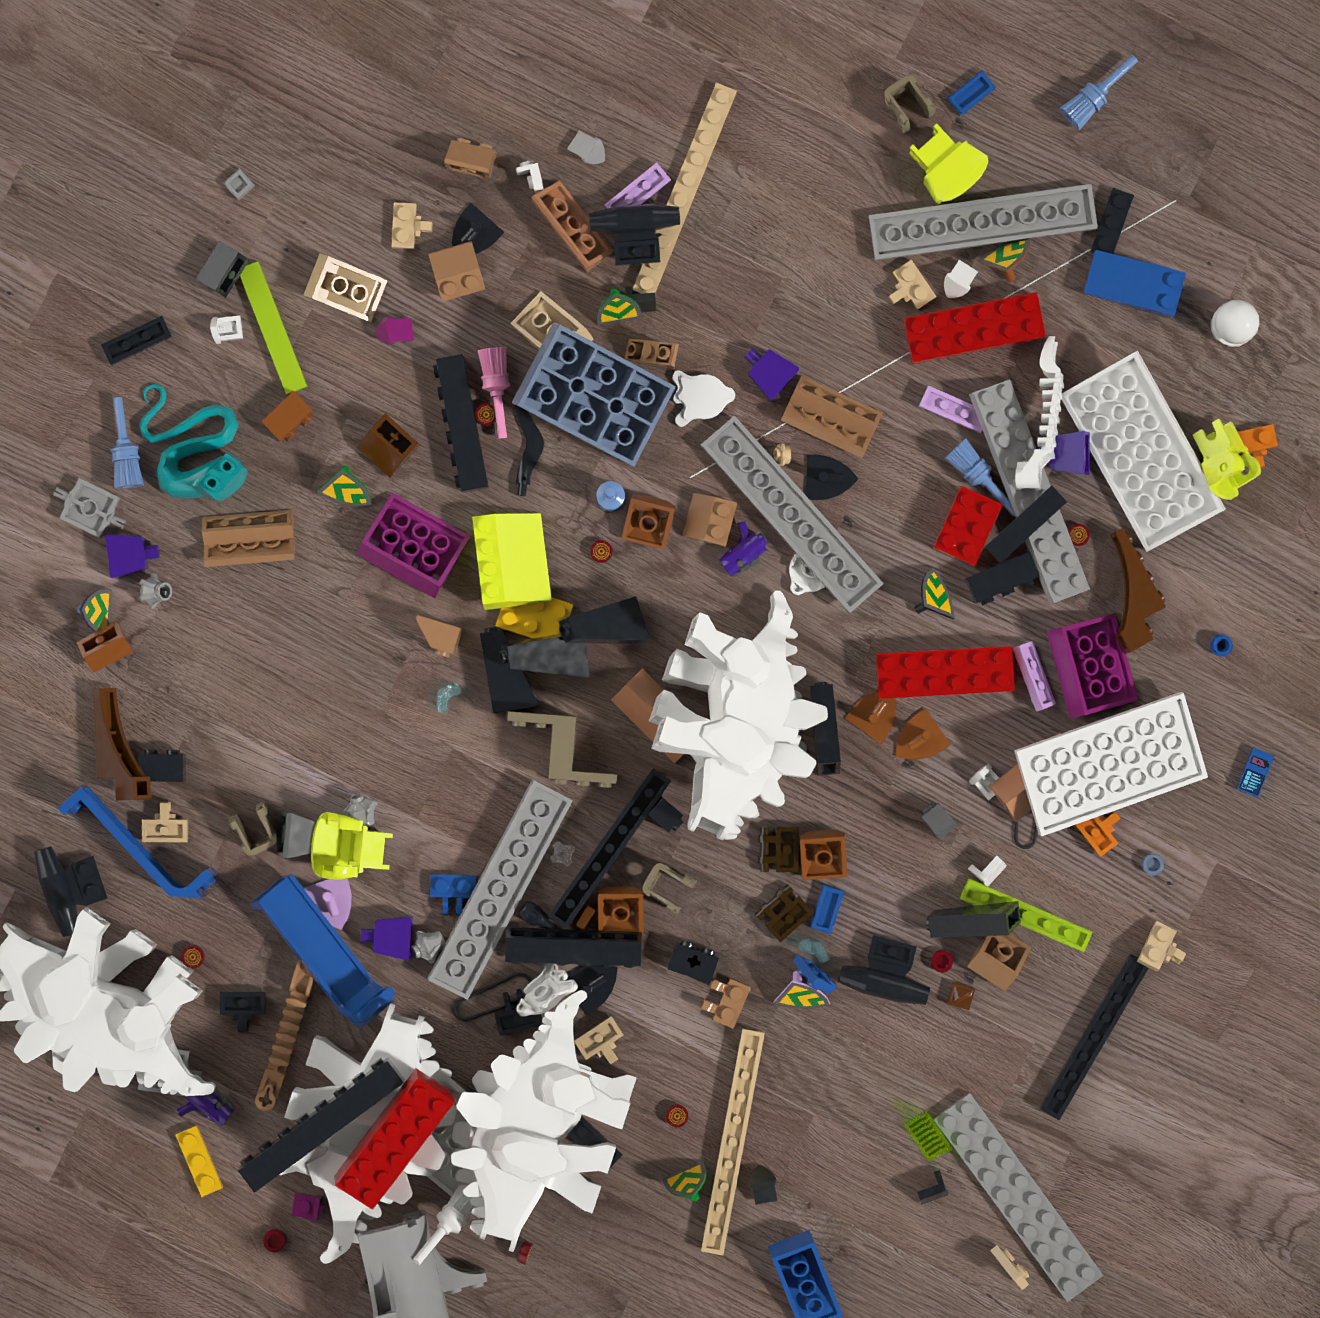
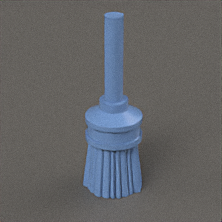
[1059,55,1138,131]
[110,397,144,489]
[944,438,1015,517]
[596,481,626,513]

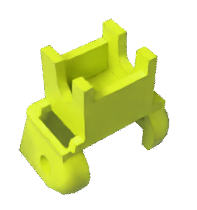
[909,124,989,204]
[1193,419,1261,500]
[311,812,393,880]

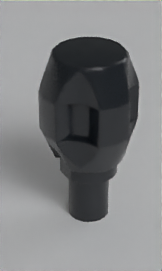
[519,901,557,929]

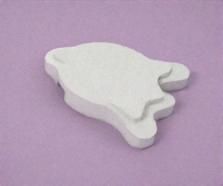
[672,370,735,427]
[789,554,825,595]
[516,963,578,1016]

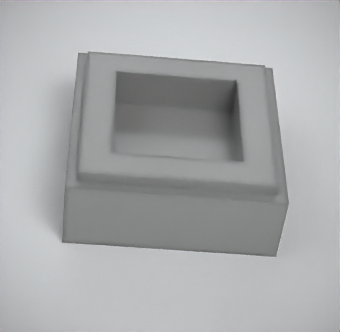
[223,168,255,201]

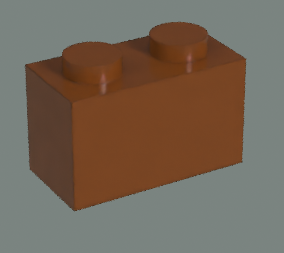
[261,391,314,443]
[76,621,133,673]

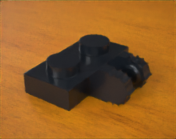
[494,988,544,1036]

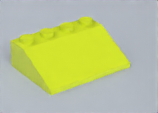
[472,513,552,610]

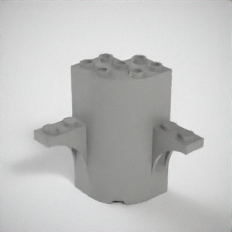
[358,1209,487,1318]

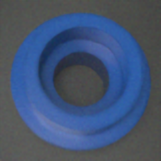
[1210,634,1233,657]

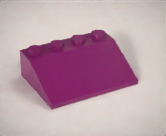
[357,493,471,598]
[1046,613,1138,718]

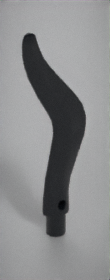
[515,405,544,496]

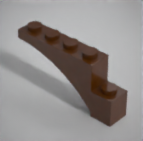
[1110,528,1166,654]
[93,688,151,801]

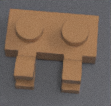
[700,978,751,1029]

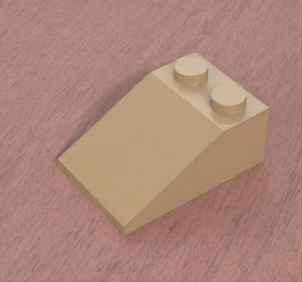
[304,254,387,322]
[510,291,593,350]

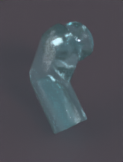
[436,682,461,712]
[799,938,830,964]

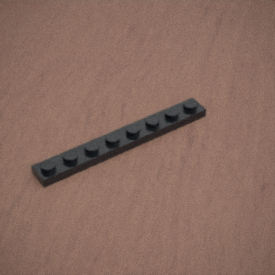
[1039,953,1149,1120]

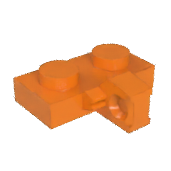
[1238,424,1278,468]
[1075,811,1121,857]

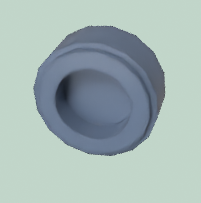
[1141,853,1164,876]

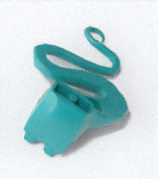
[139,383,248,502]

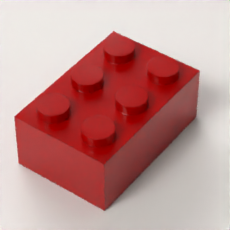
[932,486,1003,567]

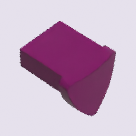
[375,317,414,344]

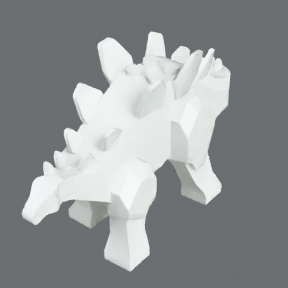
[649,591,828,840]
[0,907,216,1096]
[451,990,637,1252]
[278,1003,457,1264]

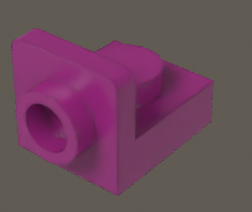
[291,1192,325,1222]

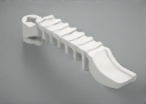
[1015,336,1064,488]

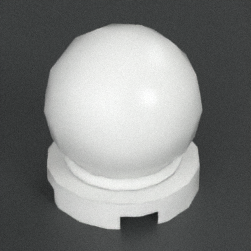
[1210,300,1260,347]

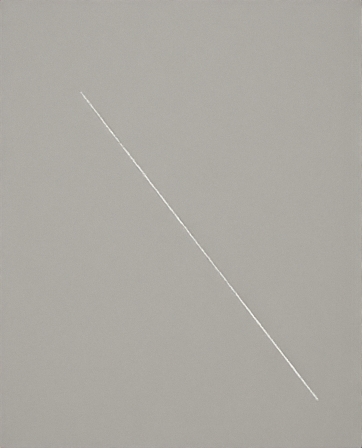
[690,200,1176,478]

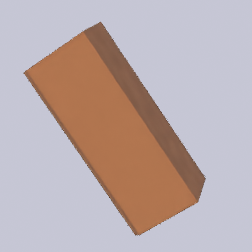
[531,181,614,273]
[611,668,684,763]
[988,732,1061,822]

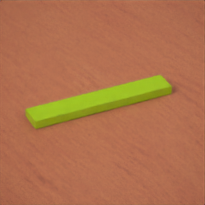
[240,261,308,395]
[959,878,1093,952]

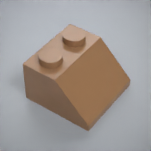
[444,138,496,180]
[428,241,485,302]
[682,493,737,548]
[416,615,463,658]
[967,934,1031,991]

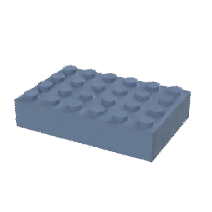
[512,322,676,467]

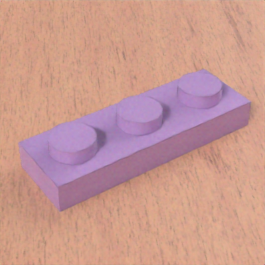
[604,163,671,209]
[919,386,982,433]
[1013,641,1056,712]

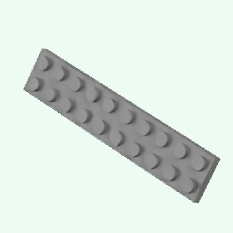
[868,184,1098,261]
[969,380,1090,605]
[701,415,884,614]
[427,779,573,1000]
[933,1093,1104,1302]

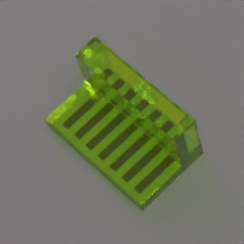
[904,1110,953,1162]

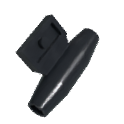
[589,204,680,266]
[34,846,108,937]
[838,935,930,1005]

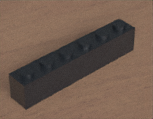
[433,354,489,493]
[505,928,642,968]

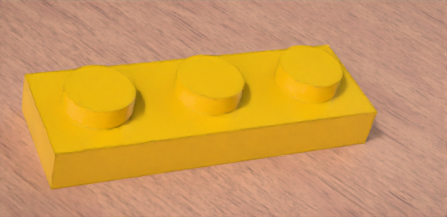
[176,1125,223,1197]

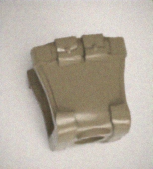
[885,76,936,134]
[228,801,278,856]
[642,863,697,915]

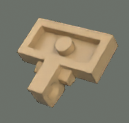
[391,202,433,249]
[888,260,936,310]
[142,802,188,842]
[1137,921,1186,972]
[574,1016,624,1064]
[990,1245,1029,1290]

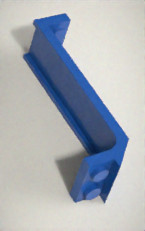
[57,786,218,898]
[249,874,396,1029]

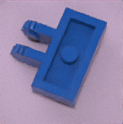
[430,874,476,916]
[793,954,836,994]

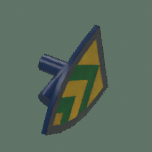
[76,589,112,632]

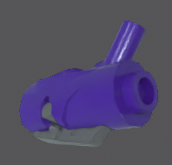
[719,521,768,577]
[177,1087,235,1127]

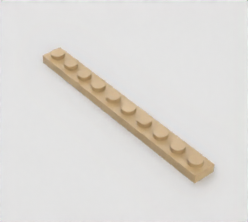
[632,83,737,294]
[701,1028,765,1255]

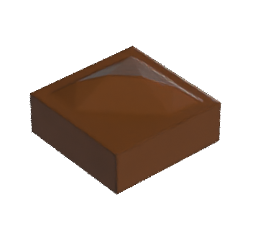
[576,905,595,929]
[947,982,975,1010]

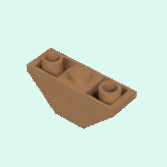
[625,339,679,370]

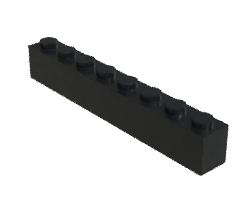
[548,768,671,929]
[238,1057,405,1193]

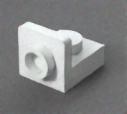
[516,161,544,193]

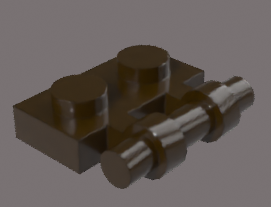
[758,827,799,872]
[755,884,814,943]

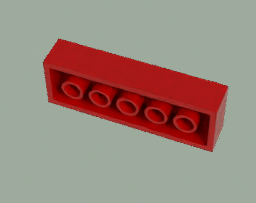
[903,292,1046,365]
[875,646,1015,699]
[334,1068,455,1210]

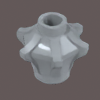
[138,573,172,609]
[343,793,377,827]
[411,931,446,964]

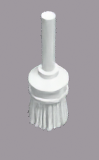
[413,1185,476,1265]

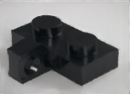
[220,992,266,1032]

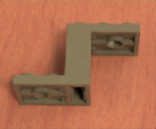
[507,712,618,788]

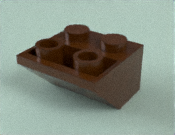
[357,413,420,478]

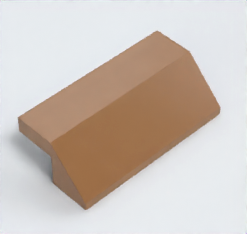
[781,376,883,458]
[202,510,295,567]

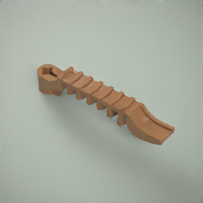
[255,959,314,1111]

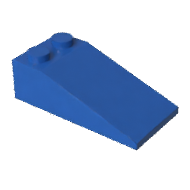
[1083,250,1186,318]
[768,1230,843,1318]

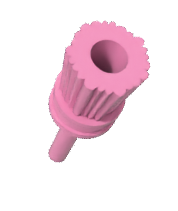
[478,347,510,439]

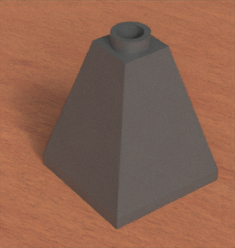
[276,810,316,858]

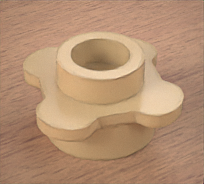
[773,443,791,466]

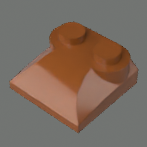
[622,494,676,550]
[799,829,847,880]
[598,886,644,935]

